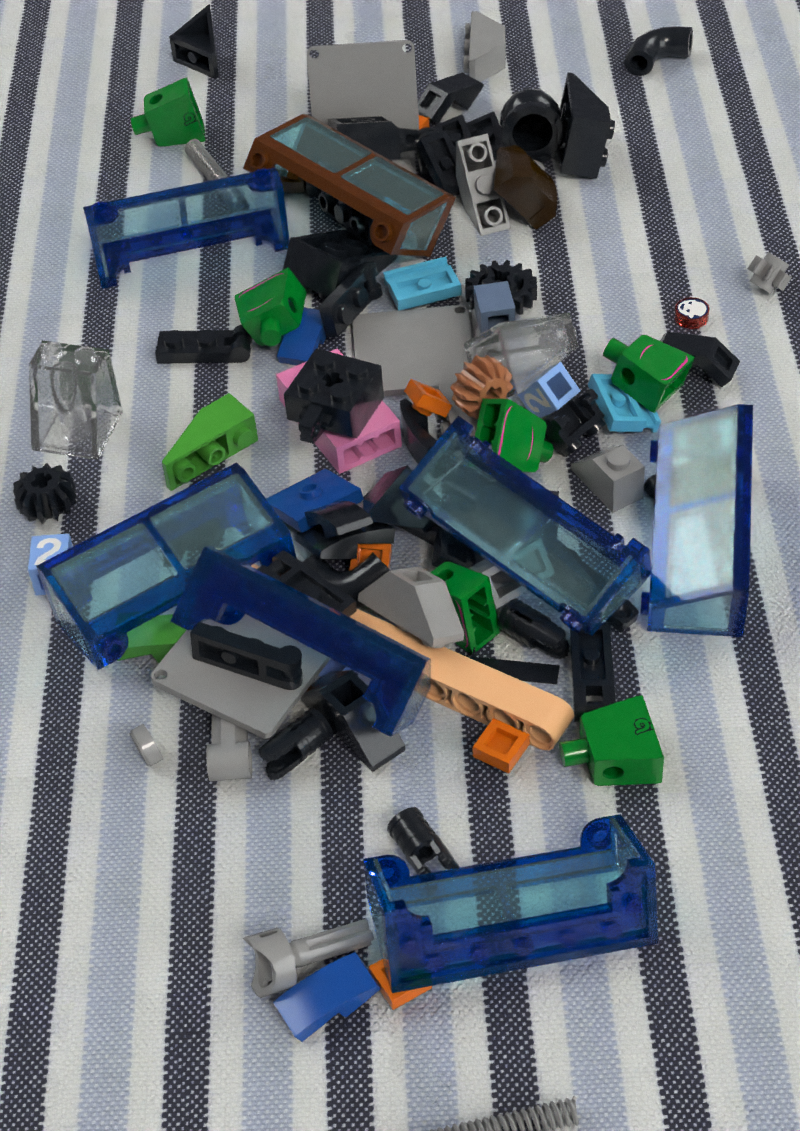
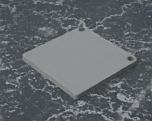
[307,40,419,131]
[352,305,475,397]
[151,587,340,739]

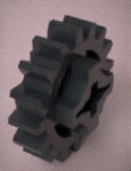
[465,260,537,315]

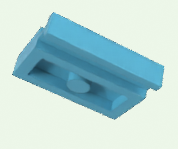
[383,256,462,311]
[588,374,661,432]

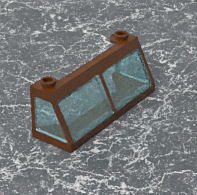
[243,114,456,257]

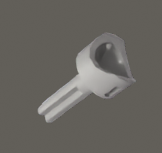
[243,919,374,998]

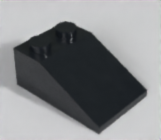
[558,72,615,178]
[283,229,398,300]

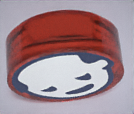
[675,298,710,329]

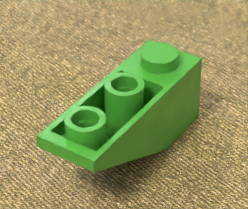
[162,393,258,491]

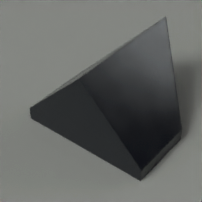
[169,4,219,79]
[363,465,445,533]

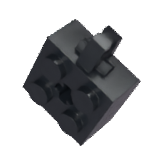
[328,116,419,161]
[284,348,384,444]

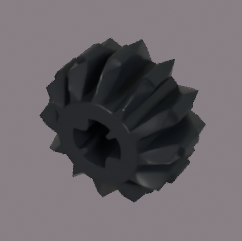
[13,463,77,524]

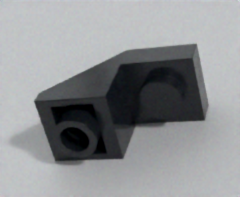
[418,72,484,124]
[660,332,740,387]

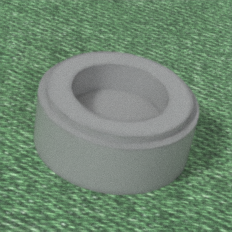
[129,724,163,767]

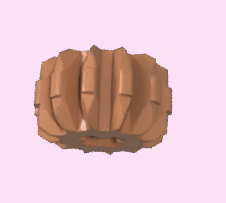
[450,355,513,419]

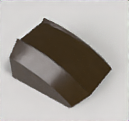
[494,145,557,230]

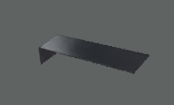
[471,647,560,684]

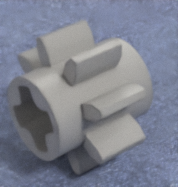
[747,252,792,294]

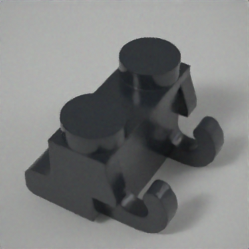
[544,389,606,457]

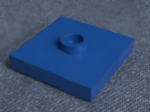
[264,468,364,533]

